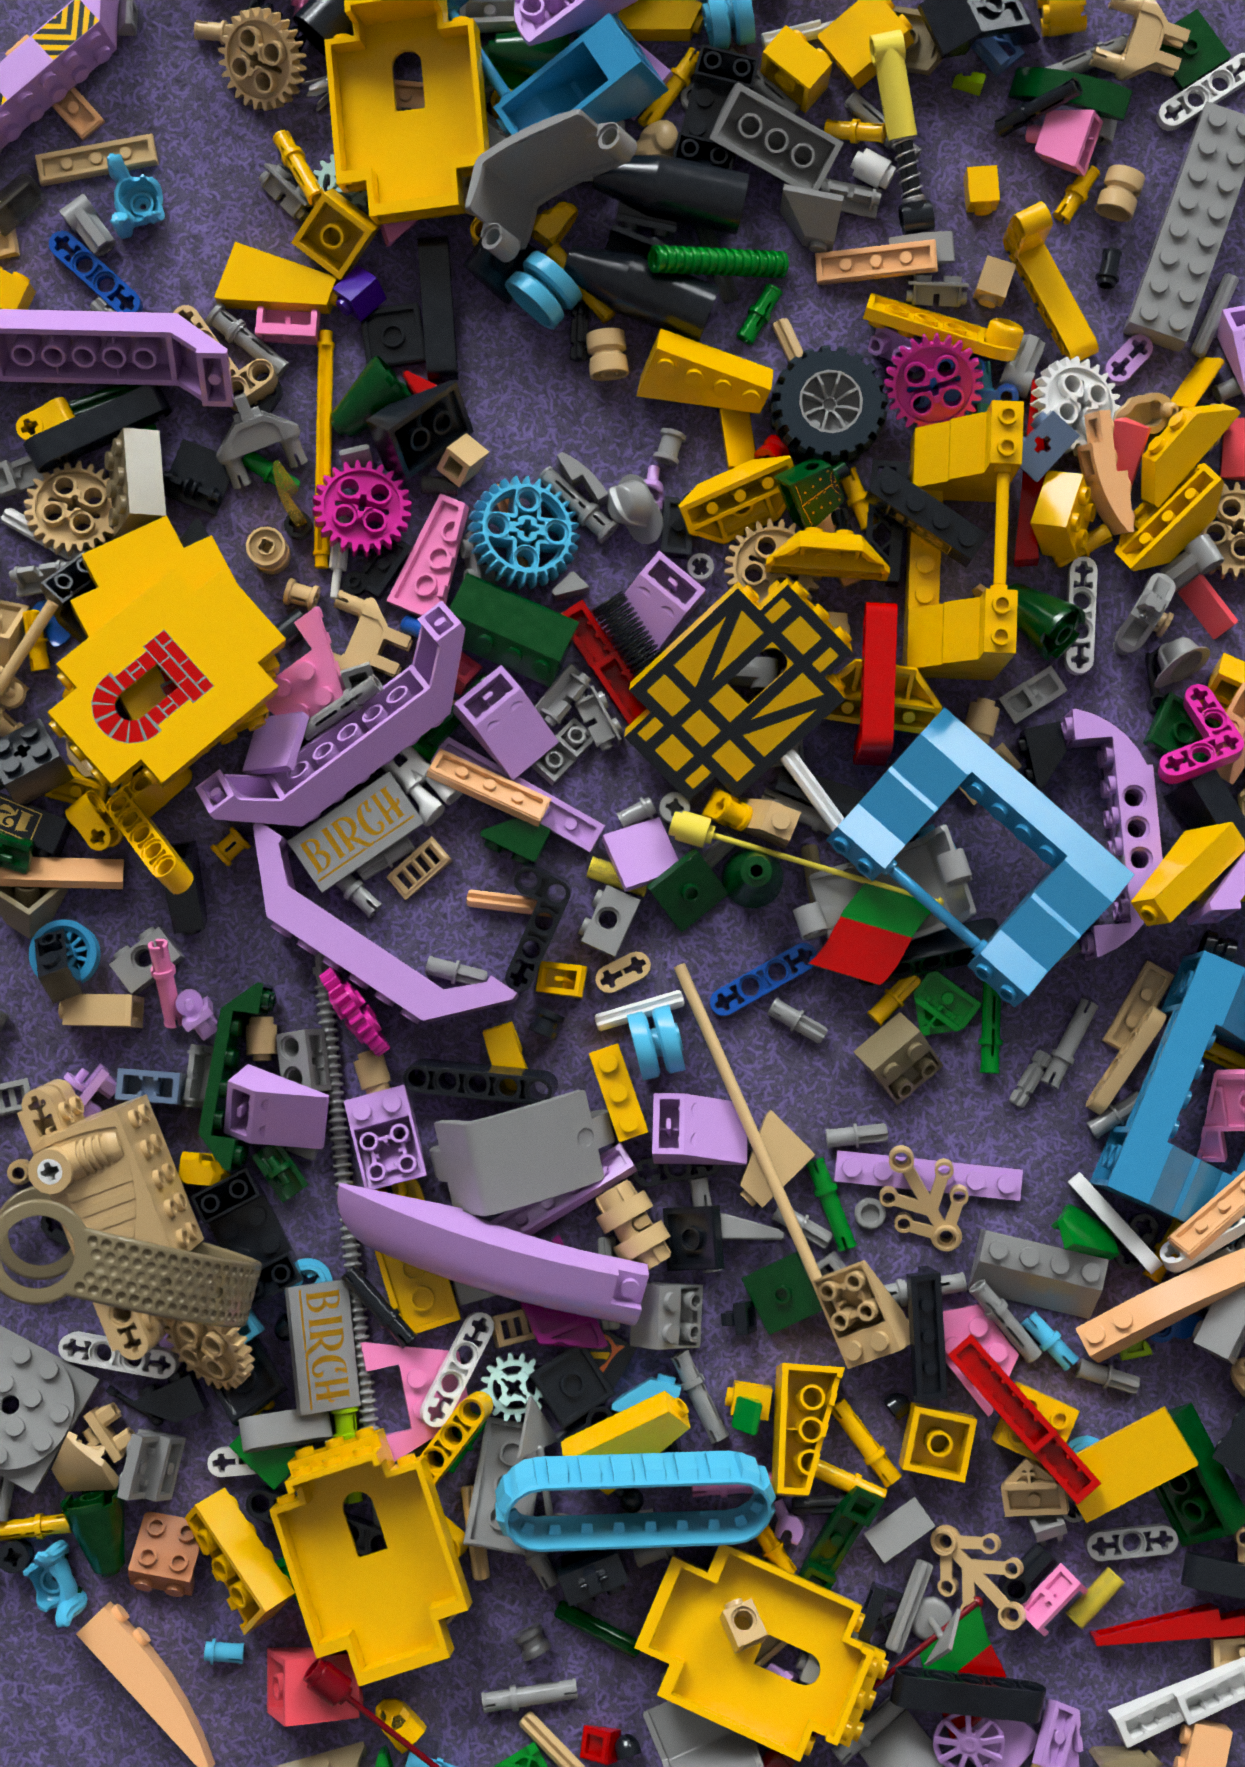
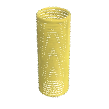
[586,857,647,897]
[1065,1567,1125,1629]

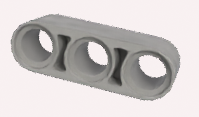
[238,1409,333,1453]

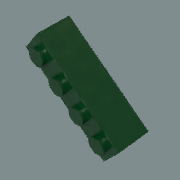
[449,573,579,687]
[1154,1403,1245,1547]

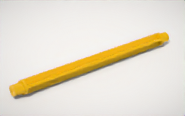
[313,330,335,569]

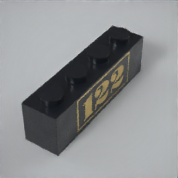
[865,465,989,568]
[0,793,73,857]

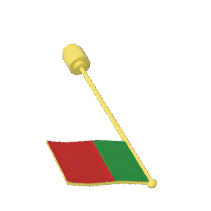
[668,811,944,985]

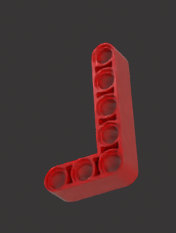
[853,602,898,766]

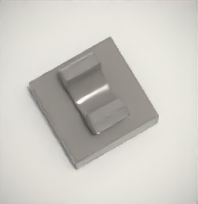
[1027,1515,1067,1546]

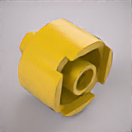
[1036,0,1087,37]

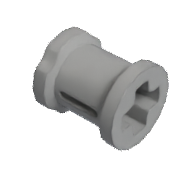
[652,428,687,467]

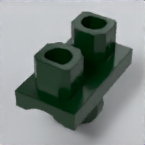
[0,830,34,874]
[251,1145,310,1203]

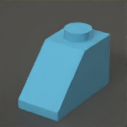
[611,1373,681,1412]

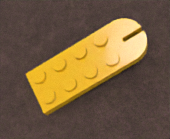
[863,293,1024,361]
[374,1179,462,1333]

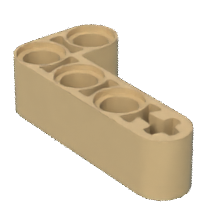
[173,305,279,411]

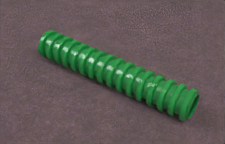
[648,245,789,278]

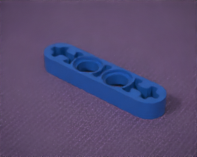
[49,230,143,312]
[709,943,817,1016]

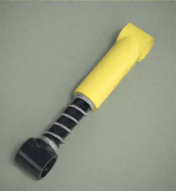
[869,29,935,235]

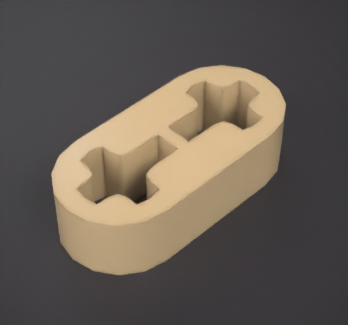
[595,952,651,993]

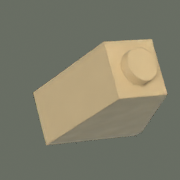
[739,797,801,849]
[58,994,144,1028]
[739,1110,815,1208]

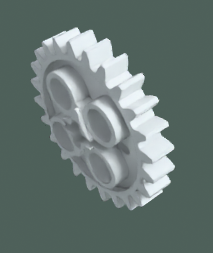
[1030,356,1121,456]

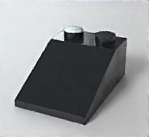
[366,380,474,480]

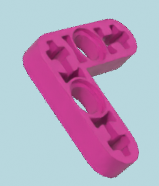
[1158,684,1244,784]

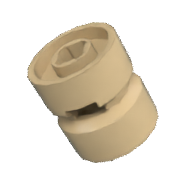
[1095,165,1146,222]
[586,328,629,381]
[246,526,291,574]

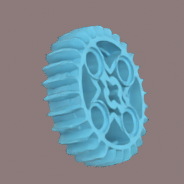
[467,476,580,589]

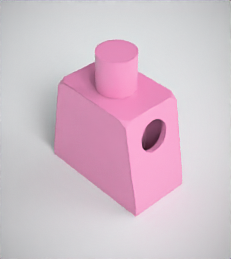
[1025,110,1103,177]

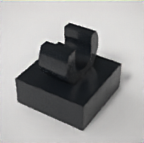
[721,1300,757,1335]

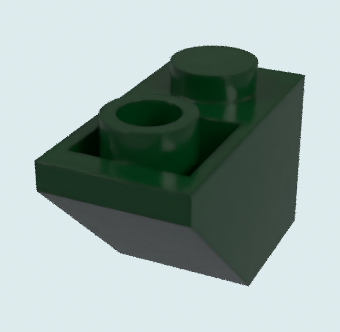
[480,818,552,865]

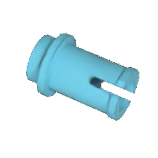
[204,1638,245,1665]

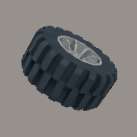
[769,345,888,465]

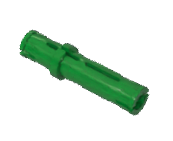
[978,981,1003,1074]
[806,1157,857,1252]

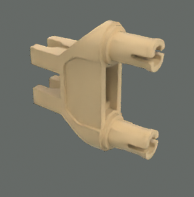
[1089,0,1191,81]
[333,590,414,678]

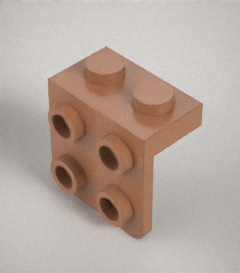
[128,1512,200,1597]

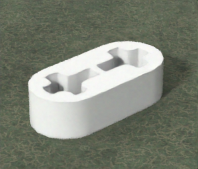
[207,1446,257,1477]

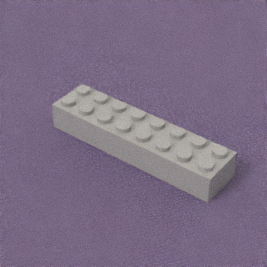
[1123,101,1245,352]

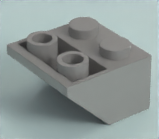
[630,1282,703,1350]

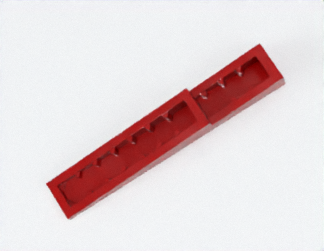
[1014,380,1046,567]
[561,599,647,726]
[948,1334,1102,1505]
[1089,1603,1245,1646]

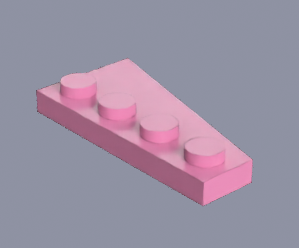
[386,493,469,617]

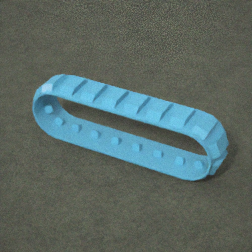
[495,1450,776,1552]

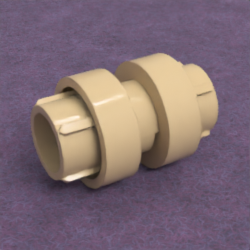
[595,1180,671,1270]

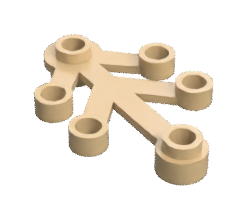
[879,1145,969,1251]
[930,1525,1026,1630]

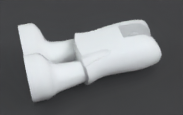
[381,746,463,827]

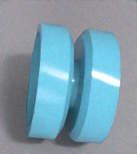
[701,0,756,49]
[505,251,582,330]
[627,1004,686,1081]

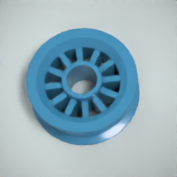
[29,919,101,984]

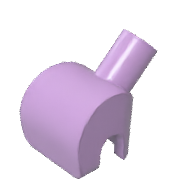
[644,465,664,509]
[773,1498,805,1546]

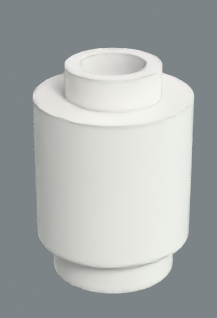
[850,148,897,190]

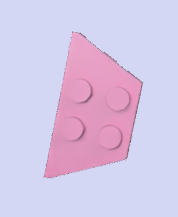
[943,1304,1019,1417]

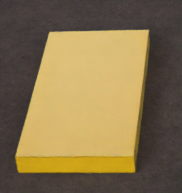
[1075,1406,1199,1523]

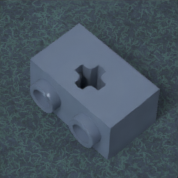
[1020,410,1080,482]
[115,1068,187,1105]

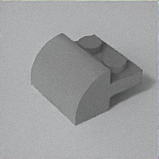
[117,1429,186,1502]

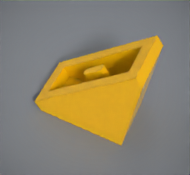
[535,961,588,999]

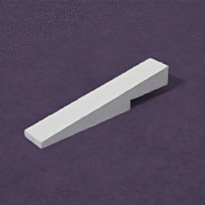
[1108,1657,1245,1748]

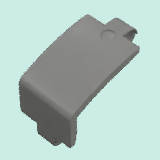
[465,109,637,262]
[793,824,977,941]
[429,1090,615,1216]
[643,1671,765,1767]

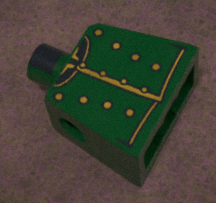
[774,458,850,530]

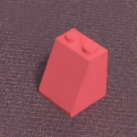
[267,1647,363,1727]

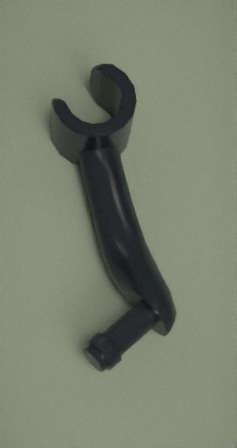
[1145,646,1164,714]

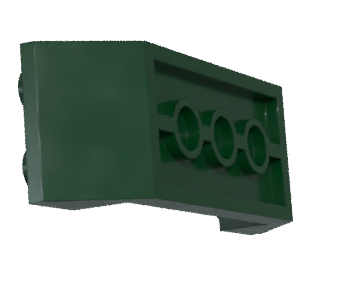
[198,982,276,1171]

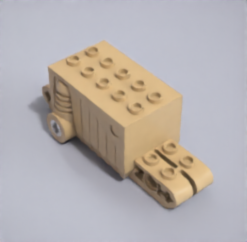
[17,1079,204,1360]

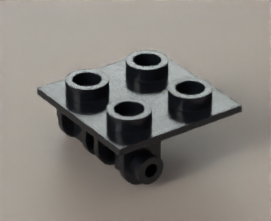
[163,439,231,516]

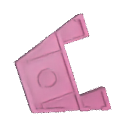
[265,606,346,718]
[1197,1069,1245,1162]
[360,1342,468,1462]

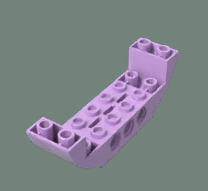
[1061,709,1163,961]

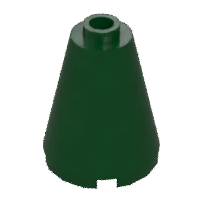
[488,31,570,78]
[331,355,412,437]
[1007,583,1086,661]
[722,848,783,908]
[60,1487,125,1577]

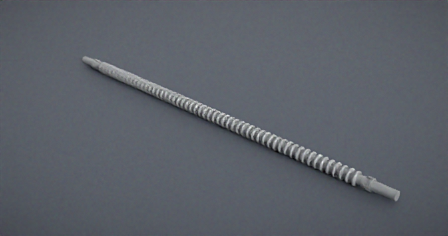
[312,952,381,1527]

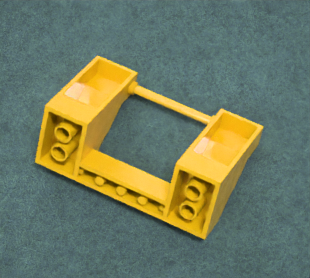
[902,400,1024,681]

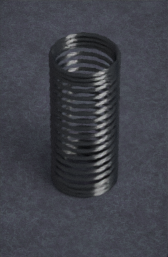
[591,591,661,678]

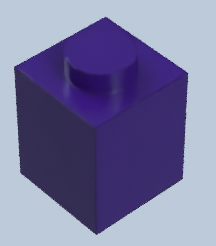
[332,265,387,322]

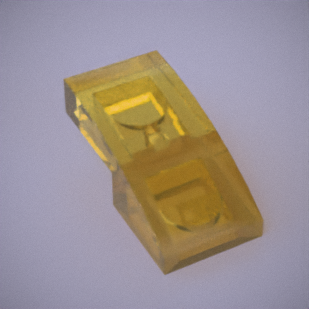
[273,460,307,529]

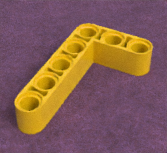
[1003,201,1099,361]
[105,767,193,894]
[420,1391,493,1558]

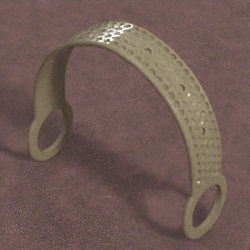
[0,1186,262,1328]

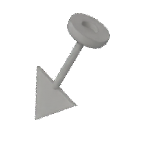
[517,1396,568,1516]
[911,1596,961,1667]

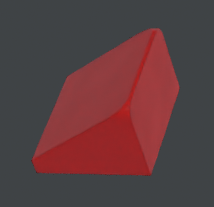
[403,370,437,395]
[580,1725,621,1765]

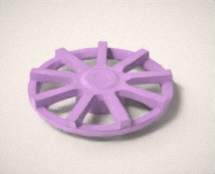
[933,1714,1005,1767]

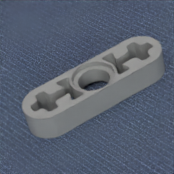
[1084,1523,1178,1561]

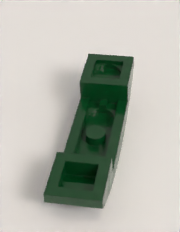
[1008,67,1133,122]
[798,1485,884,1590]

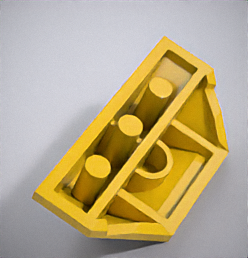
[1141,404,1241,508]
[678,456,794,544]
[1114,463,1224,571]
[764,527,890,581]
[825,659,942,734]

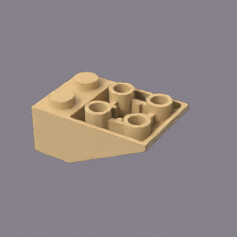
[812,1260,910,1369]

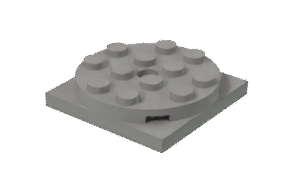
[0,1325,101,1494]

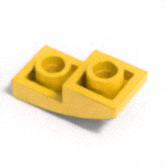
[483,1021,528,1091]

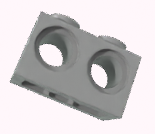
[276,1028,331,1092]

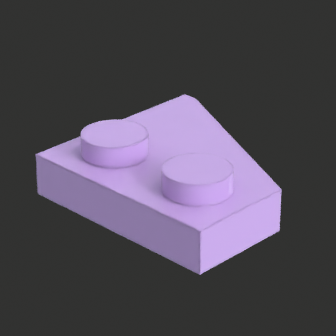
[1032,1699,1083,1767]

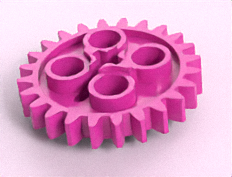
[884,333,984,428]
[312,460,412,557]
[319,967,391,1057]

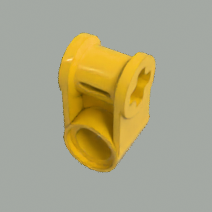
[16,397,75,441]
[701,787,753,831]
[65,790,124,851]

